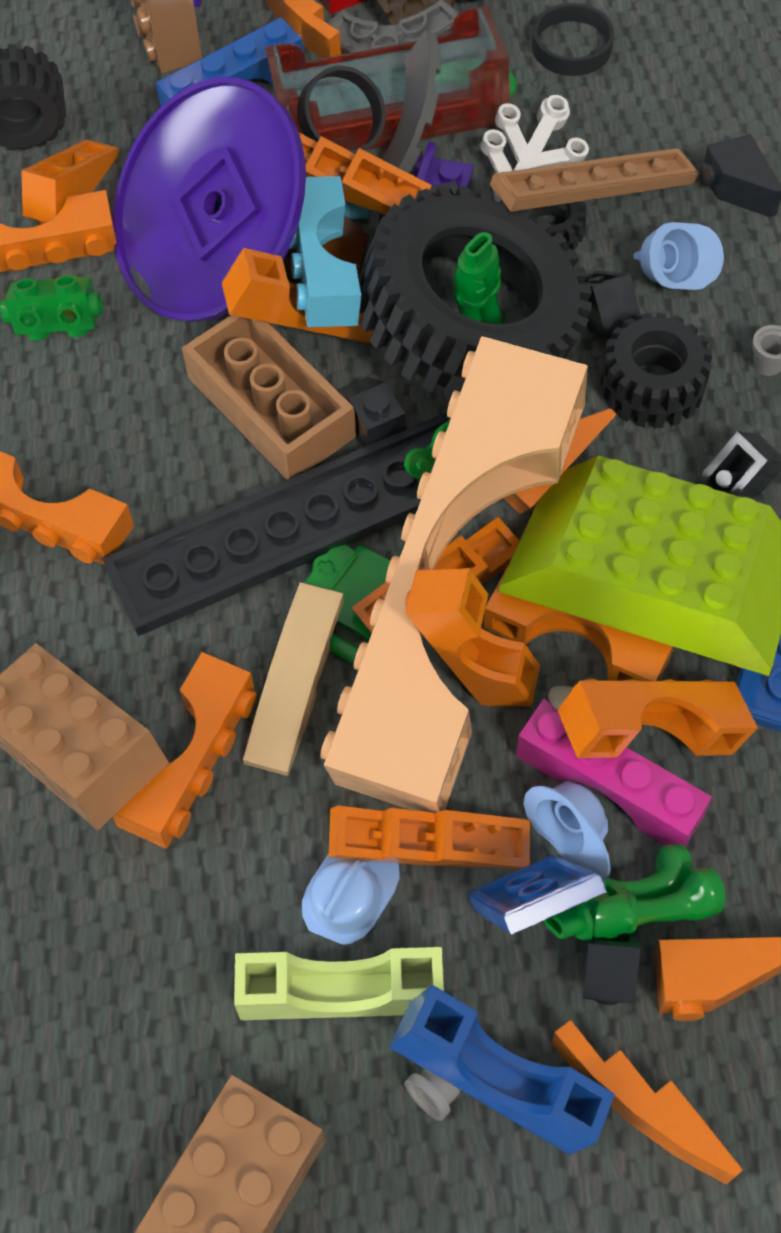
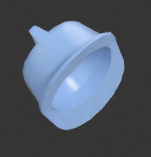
[634,222,724,290]
[523,781,611,878]
[302,854,400,945]

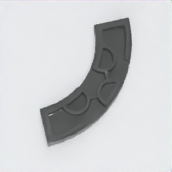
[328,0,467,61]
[382,30,441,174]

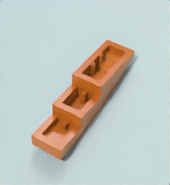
[264,0,341,66]
[299,133,432,214]
[352,517,520,634]
[328,806,530,869]
[551,1020,743,1185]

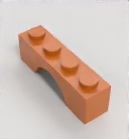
[0,190,117,272]
[222,248,374,344]
[0,451,134,565]
[483,566,674,681]
[405,568,541,706]
[113,652,257,849]
[557,679,758,758]

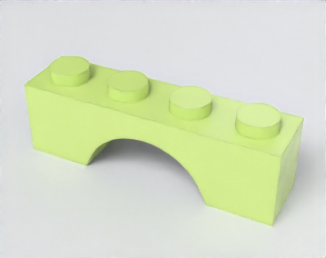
[234,947,444,1020]

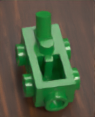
[0,275,103,340]

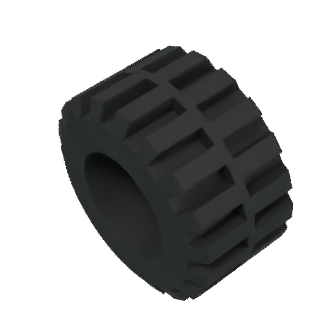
[0,44,66,151]
[601,313,713,428]

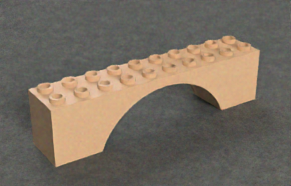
[321,336,588,813]

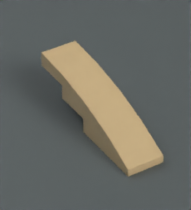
[243,582,344,776]

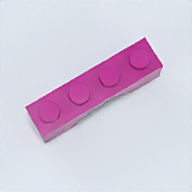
[516,699,712,847]

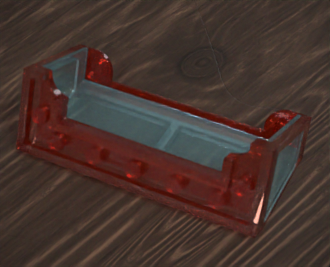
[265,5,511,150]

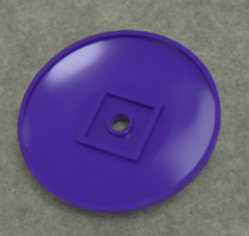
[113,77,306,322]

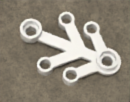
[480,95,589,203]

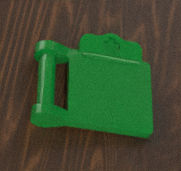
[305,544,390,673]

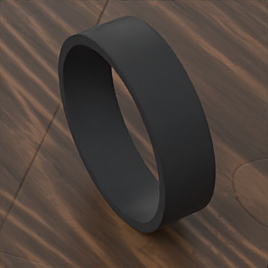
[532,3,614,76]
[297,66,386,154]

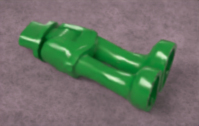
[452,232,504,324]
[543,842,725,940]

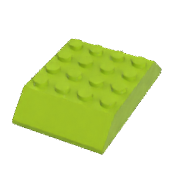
[498,456,781,676]

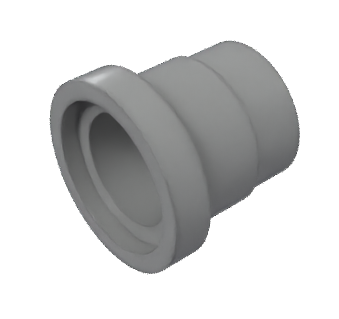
[752,325,781,376]
[404,1069,461,1121]

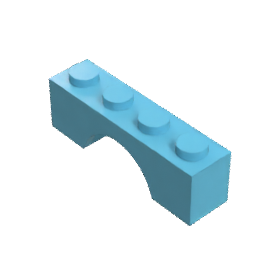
[289,176,361,327]

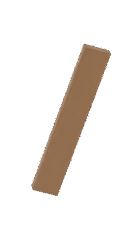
[490,148,699,212]

